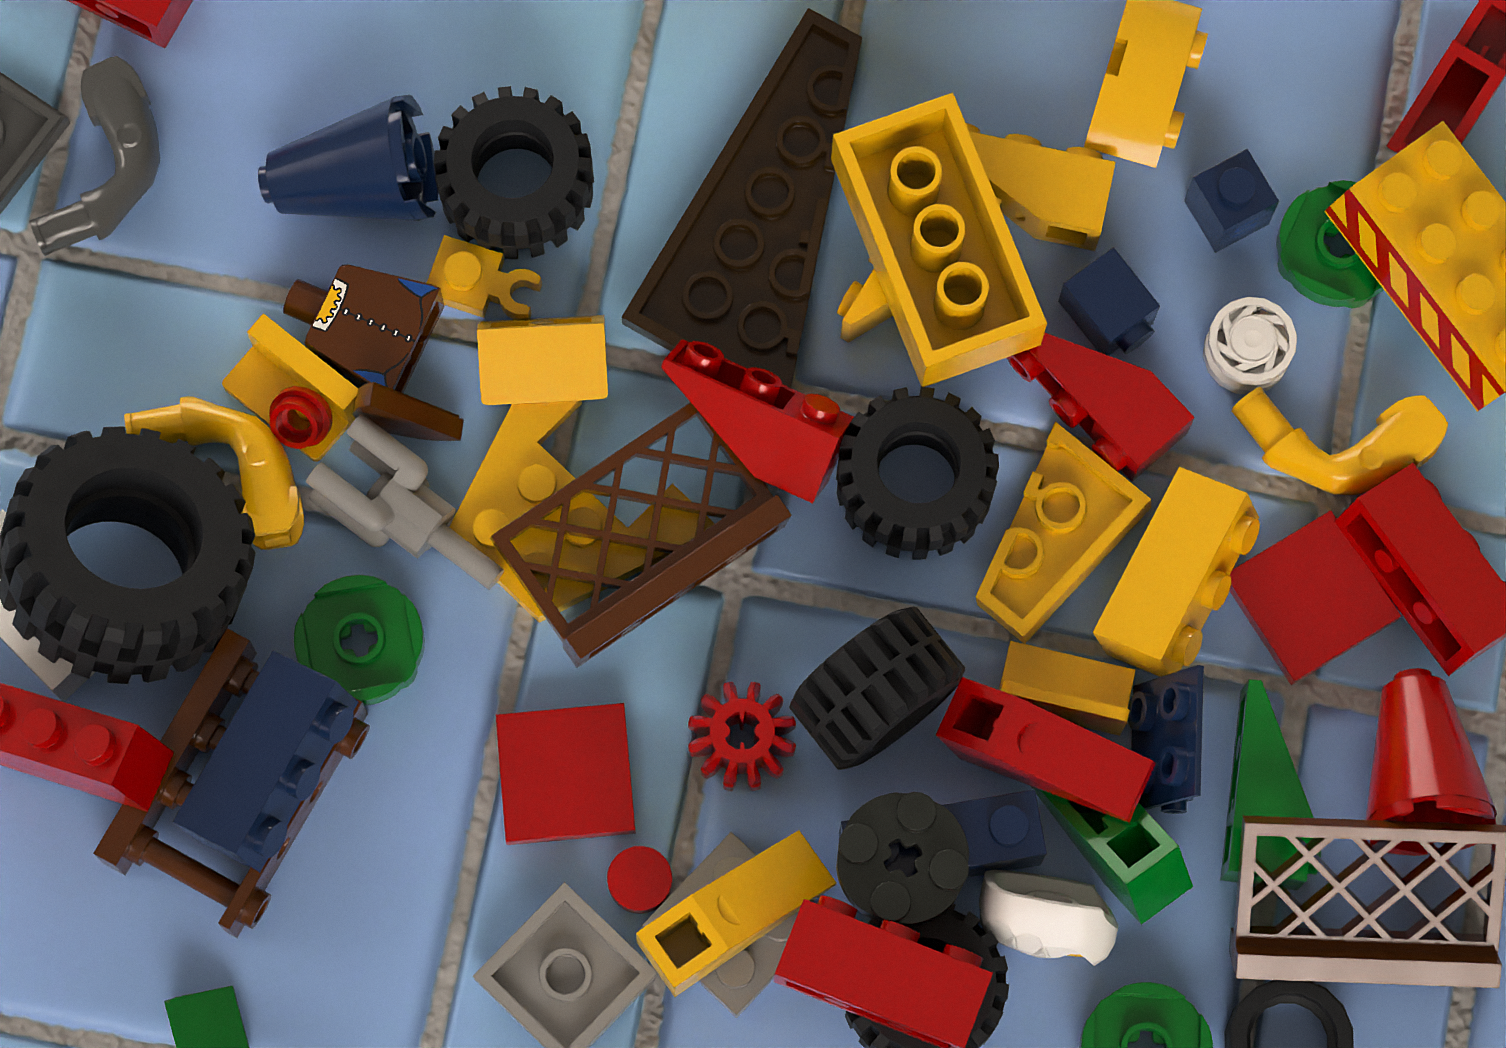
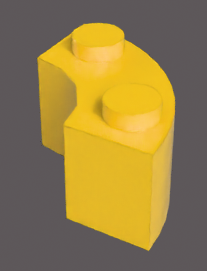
[1084,0,1208,168]

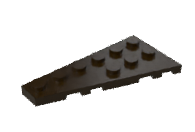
[621,8,862,388]

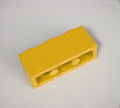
[1093,467,1260,677]

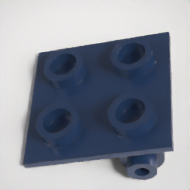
[1128,665,1204,814]

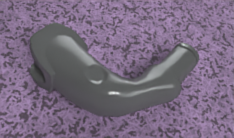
[29,56,160,256]

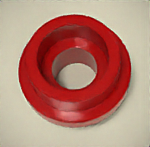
[269,386,333,449]

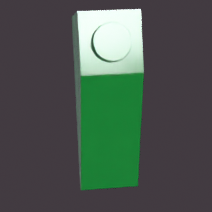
[1220,679,1321,890]
[1030,786,1193,925]

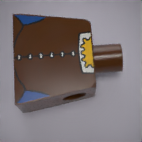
[283,264,444,393]

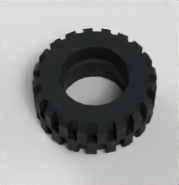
[0,426,256,684]

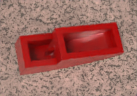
[1386,0,1506,153]

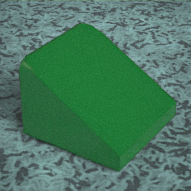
[164,986,250,1048]

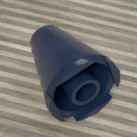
[258,95,439,221]

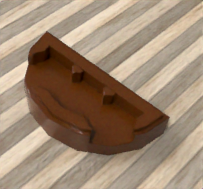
[352,382,464,441]

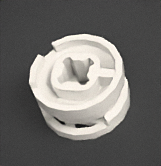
[1203,297,1297,395]

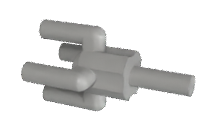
[306,414,504,590]

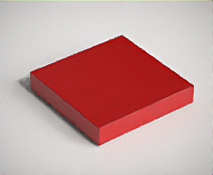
[1229,510,1401,686]
[495,703,636,845]

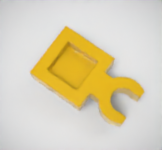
[426,235,542,320]

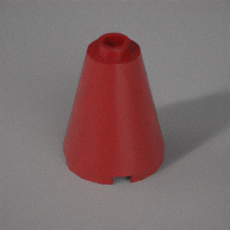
[1365,668,1497,856]

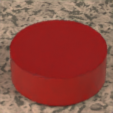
[607,846,673,914]

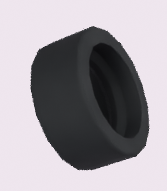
[1224,980,1354,1048]

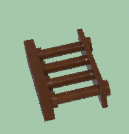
[93,628,370,938]

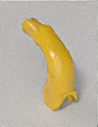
[1231,387,1448,495]
[124,396,304,550]

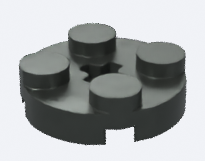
[836,792,969,927]

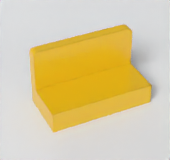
[222,313,358,462]
[477,315,608,405]
[999,641,1136,736]

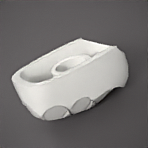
[979,870,1118,966]

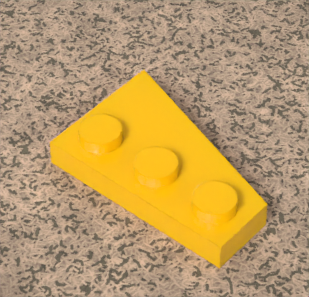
[975,421,1152,644]

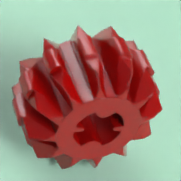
[688,682,796,791]

